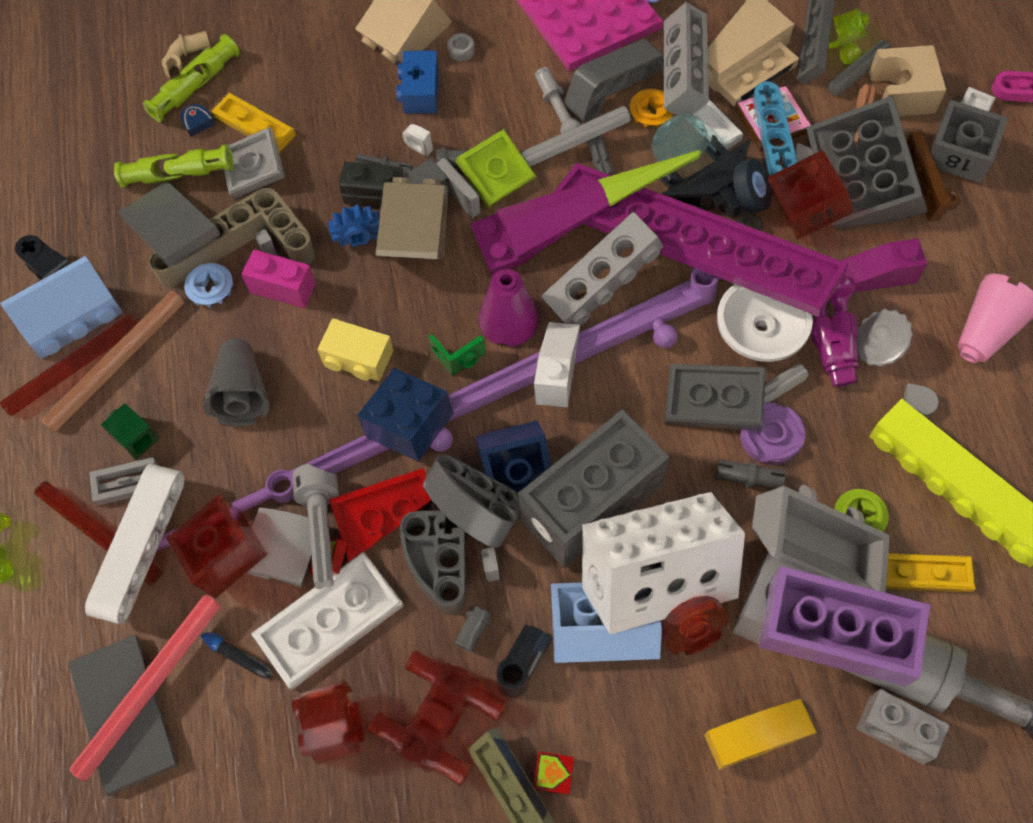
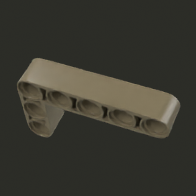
[149,188,315,287]

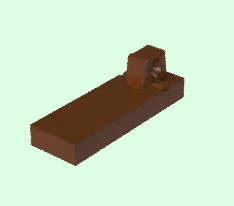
[907,132,961,222]

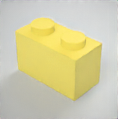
[317,318,394,382]

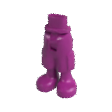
[810,276,859,388]

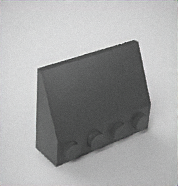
[806,95,928,229]

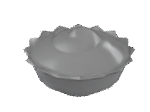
[856,308,913,367]

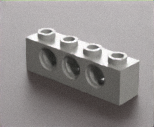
[664,2,709,120]
[541,212,663,326]

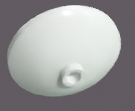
[717,284,813,362]

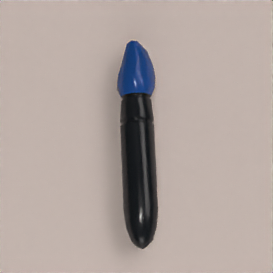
[201,632,273,679]

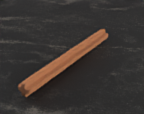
[41,291,184,431]

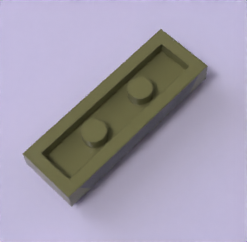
[467,727,555,823]

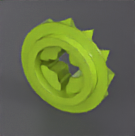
[835,489,889,532]

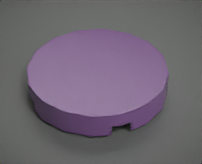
[739,402,806,466]

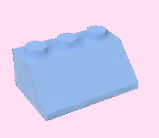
[0,256,123,359]
[551,583,662,663]

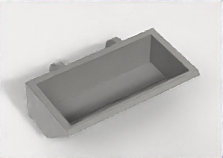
[752,485,890,593]

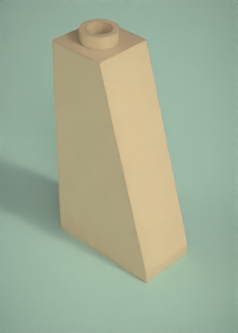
[708,0,794,92]

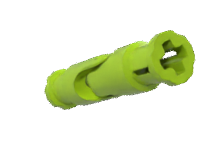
[142,34,240,123]
[114,144,234,188]

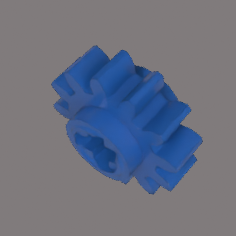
[328,204,380,247]

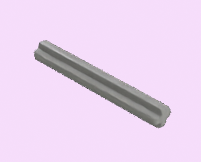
[522,106,630,166]

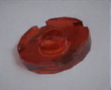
[661,596,729,655]

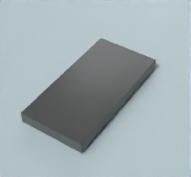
[118,181,220,267]
[68,634,179,796]

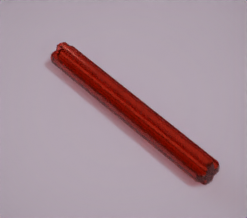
[0,314,138,416]
[34,481,162,585]

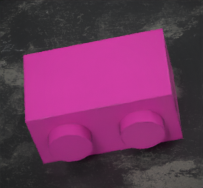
[241,249,316,309]

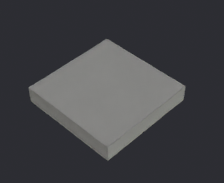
[224,127,285,199]

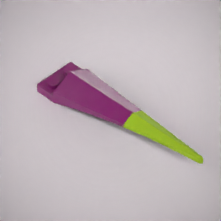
[470,151,701,276]

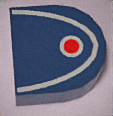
[180,104,215,137]

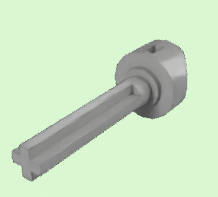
[293,464,339,589]

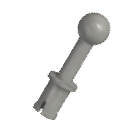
[535,67,581,134]

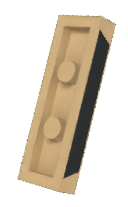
[716,42,799,107]

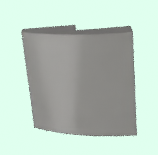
[237,507,312,587]

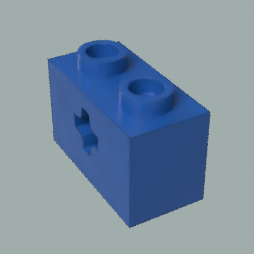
[396,51,439,114]

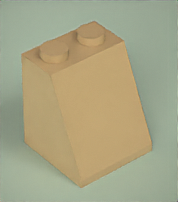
[355,0,452,64]

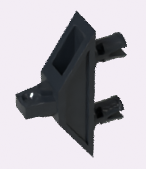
[659,135,751,218]

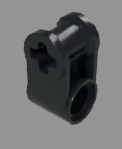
[15,235,70,281]

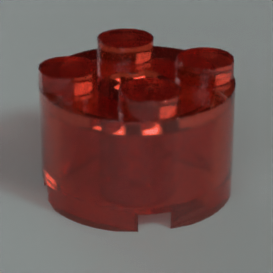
[292,680,365,765]

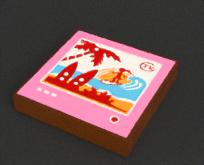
[734,85,812,151]

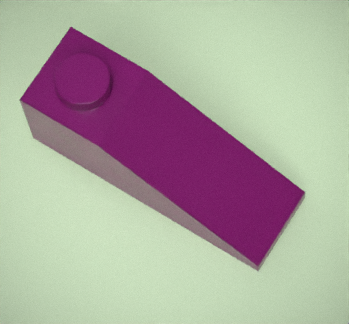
[840,238,927,293]

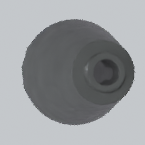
[203,338,269,427]

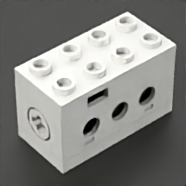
[582,492,745,635]

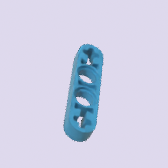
[753,81,797,181]

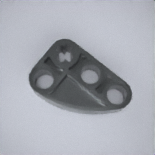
[423,455,520,547]
[400,511,467,615]

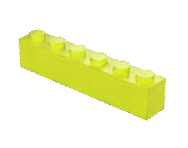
[869,398,1033,568]

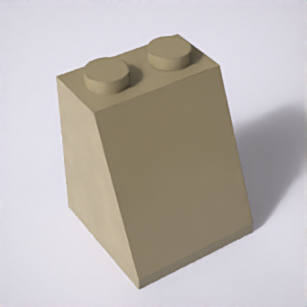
[376,177,448,259]

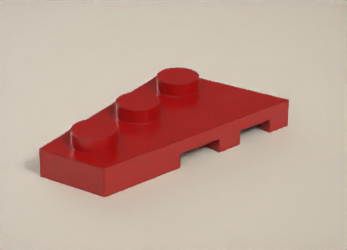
[329,468,433,562]

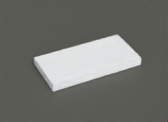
[251,552,404,690]

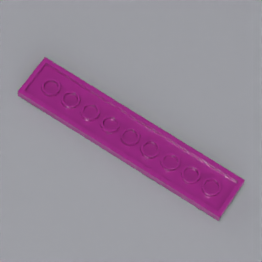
[553,163,848,317]

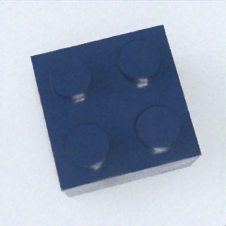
[357,368,454,462]

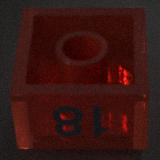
[767,150,853,240]
[166,494,268,599]

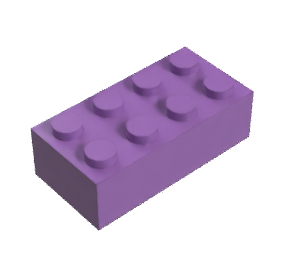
[759,566,930,687]

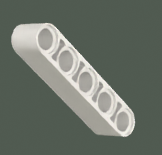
[85,464,185,625]

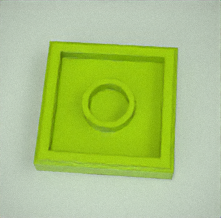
[455,129,536,208]

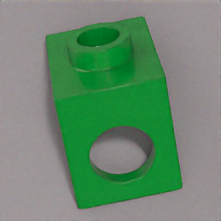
[428,334,486,376]

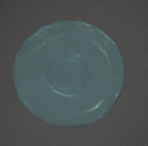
[651,114,708,167]

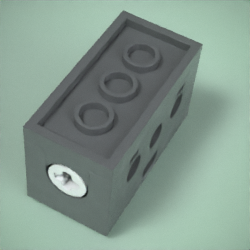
[519,409,669,568]

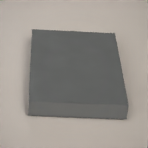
[664,364,766,430]

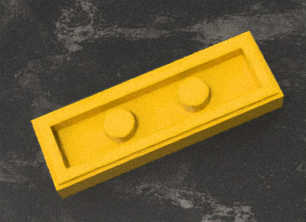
[212,92,296,153]
[886,553,975,593]

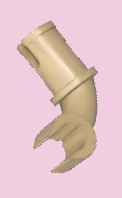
[162,31,211,78]

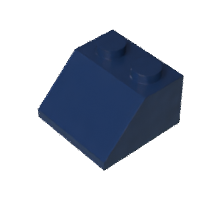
[475,420,551,494]

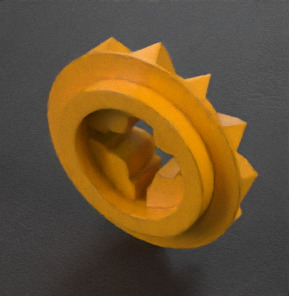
[630,89,674,128]

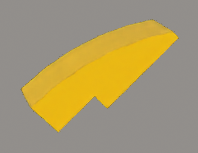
[704,699,817,770]

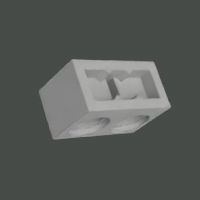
[856,689,950,764]

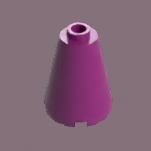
[478,269,539,347]

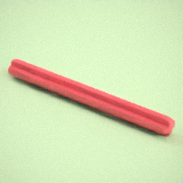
[70,595,220,781]

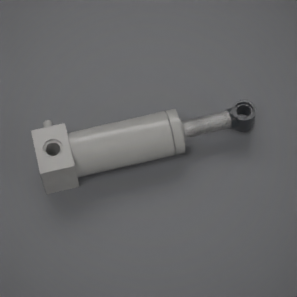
[732,552,1033,740]

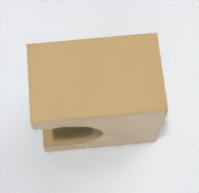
[868,45,946,116]

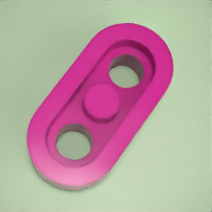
[991,71,1033,102]

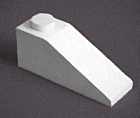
[534,322,580,407]

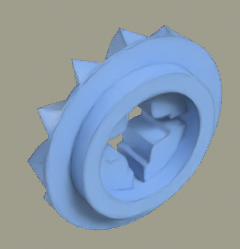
[184,263,234,308]

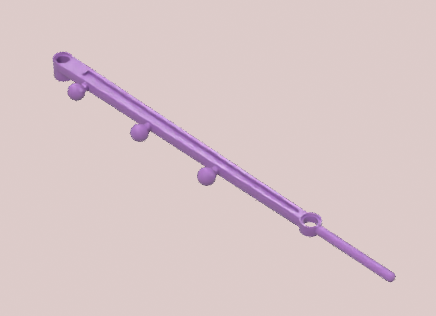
[156,268,719,552]

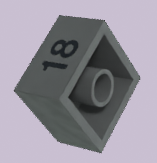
[930,100,1008,183]

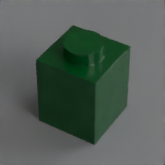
[101,403,160,460]

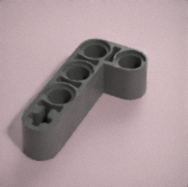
[565,39,664,123]

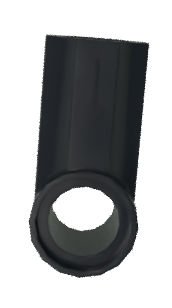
[496,624,551,698]

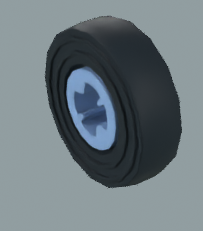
[733,159,772,213]

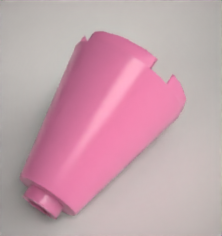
[957,273,1033,363]

